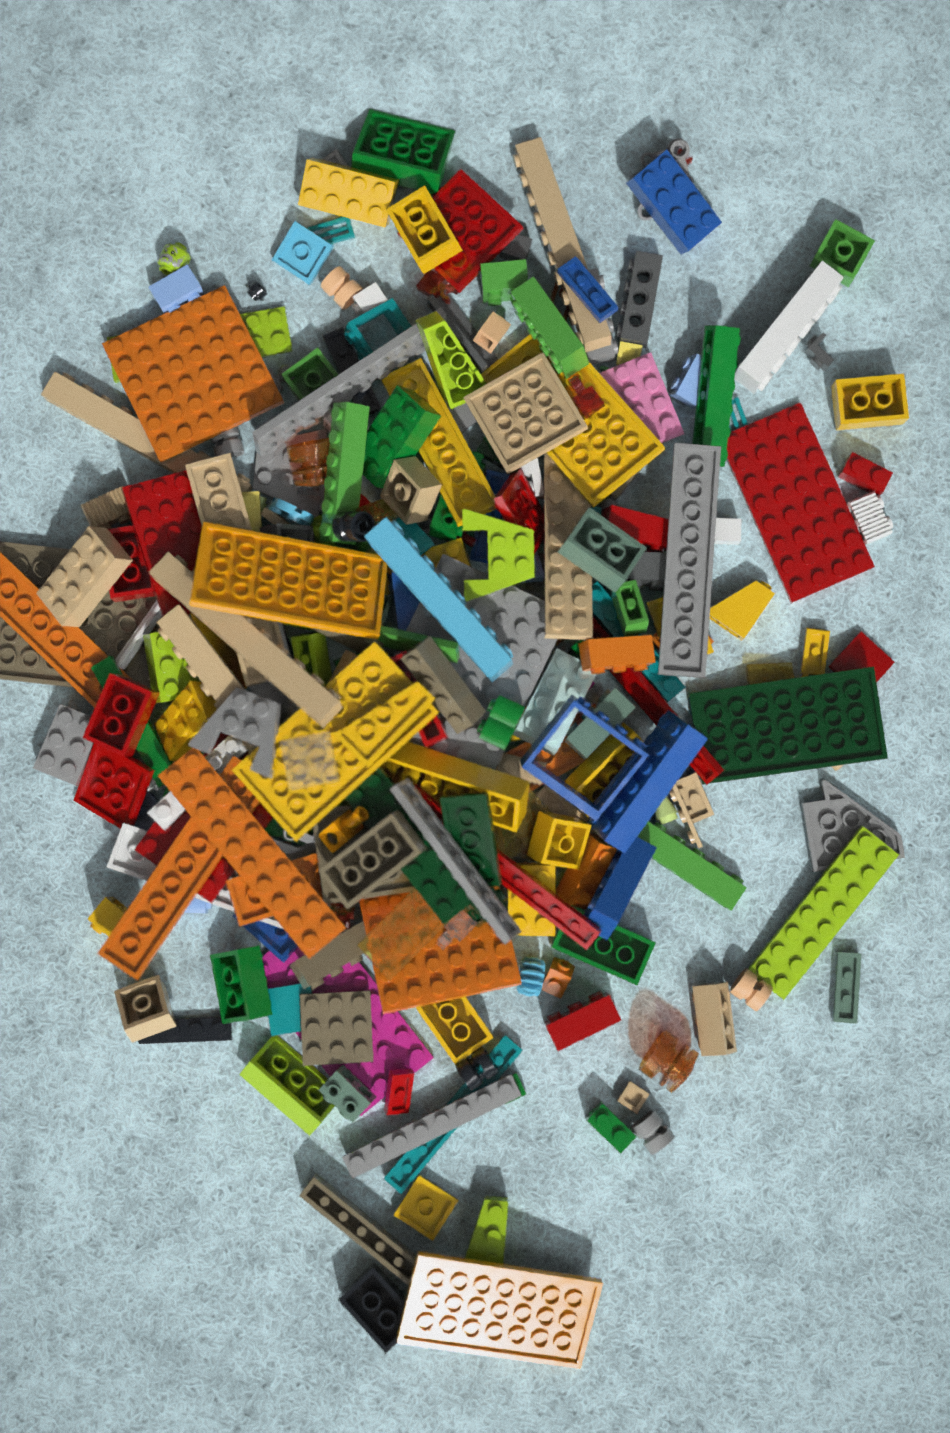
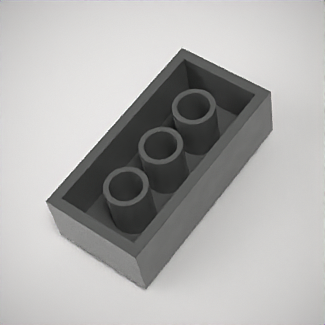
[598,552,666,591]

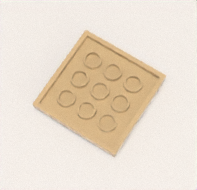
[463,353,588,475]

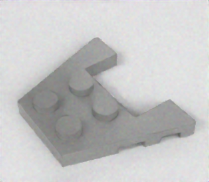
[253,429,328,517]
[189,687,281,779]

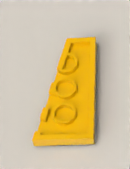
[333,682,435,768]

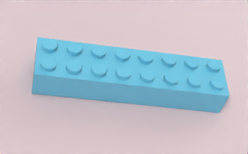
[365,518,513,683]

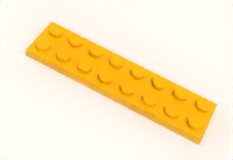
[381,358,496,527]

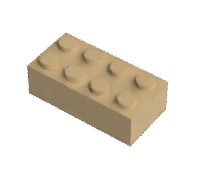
[36,526,133,627]

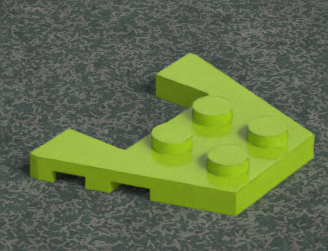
[462,509,534,601]

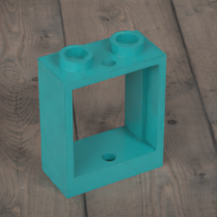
[344,298,412,360]

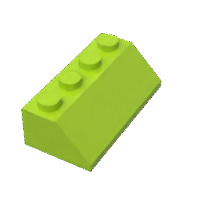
[239,1035,335,1136]

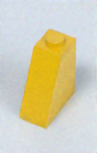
[709,581,775,641]

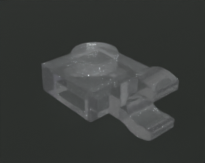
[437,910,477,950]

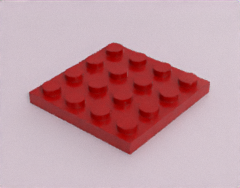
[397,169,524,293]

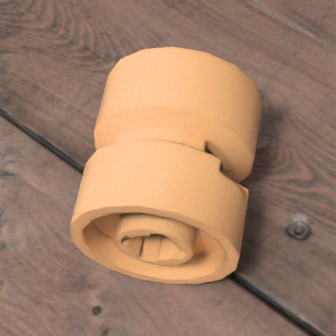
[320,266,363,310]
[729,968,773,1011]

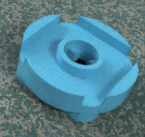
[268,497,315,526]

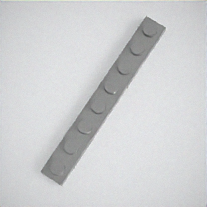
[390,778,522,944]
[342,1074,522,1179]

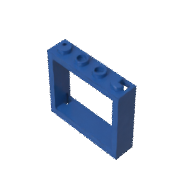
[520,695,649,821]

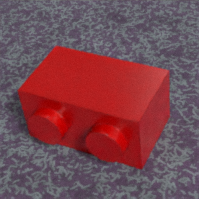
[838,452,893,496]

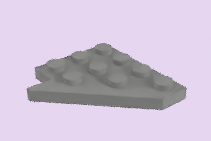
[801,780,905,872]

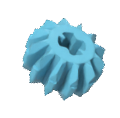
[517,957,545,997]

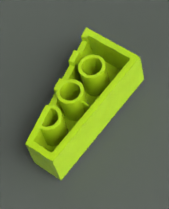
[415,311,486,409]
[464,1195,508,1264]

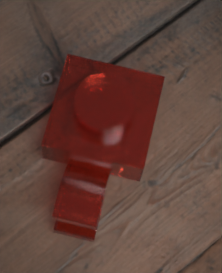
[569,375,605,419]

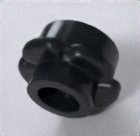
[247,280,268,302]

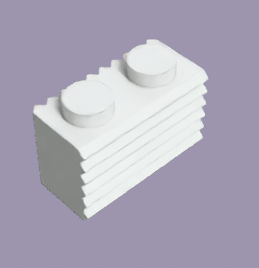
[847,491,893,545]

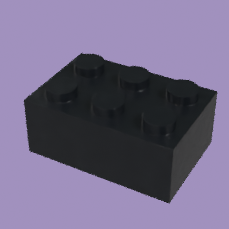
[338,1262,406,1354]

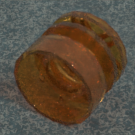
[286,438,330,487]
[638,1029,699,1093]

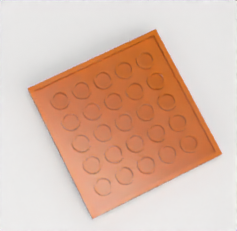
[102,285,284,463]
[359,886,522,1014]

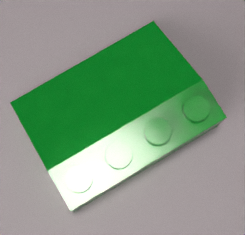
[351,109,456,195]

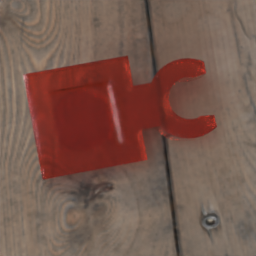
[416,270,458,304]
[331,902,356,929]

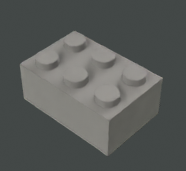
[33,704,94,786]

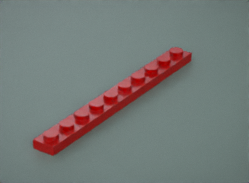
[592,616,724,785]
[414,784,602,950]

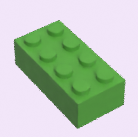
[511,276,589,379]

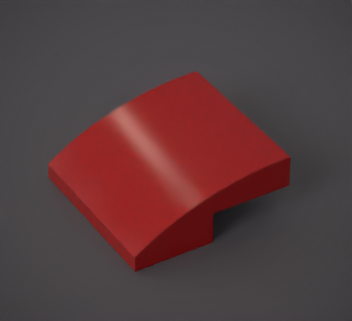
[828,631,895,683]

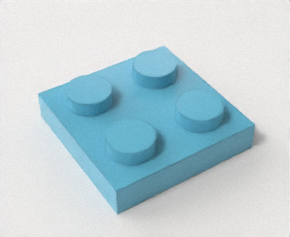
[272,221,334,285]

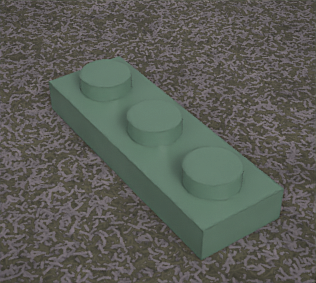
[832,952,862,1024]

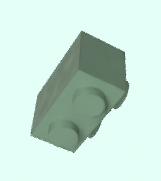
[319,1065,377,1123]

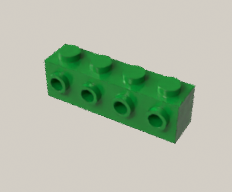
[429,450,486,541]

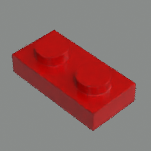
[384,1068,415,1115]

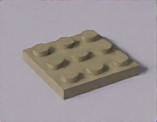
[300,990,373,1066]

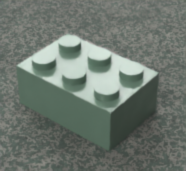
[558,507,647,592]
[564,688,635,761]

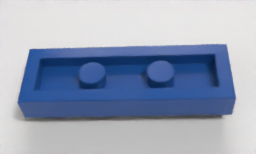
[557,256,618,324]

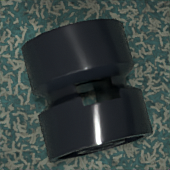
[332,511,375,542]
[455,1046,499,1090]

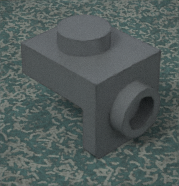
[805,332,834,371]

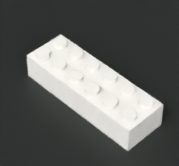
[734,261,844,394]

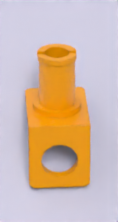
[318,807,369,853]

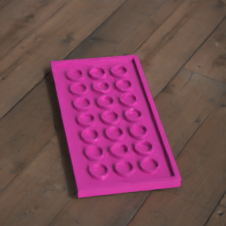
[263,947,434,1116]

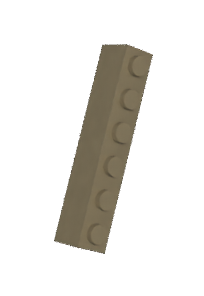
[299,1173,417,1285]

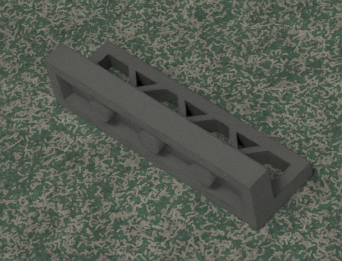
[427,290,498,374]

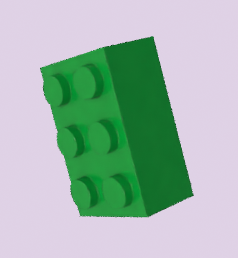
[210,945,272,1024]

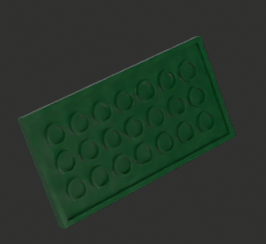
[689,667,888,785]

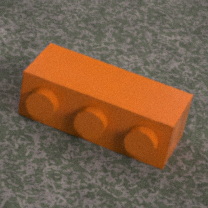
[579,635,656,674]
[556,833,617,910]

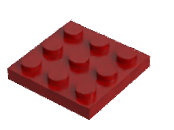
[494,468,544,554]
[73,743,155,829]

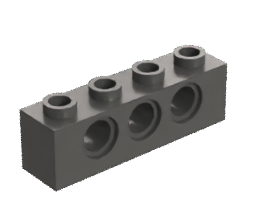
[616,251,663,348]

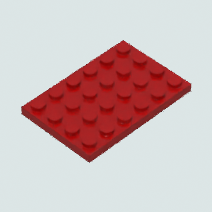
[121,470,202,617]

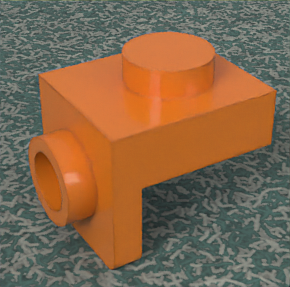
[542,957,575,999]

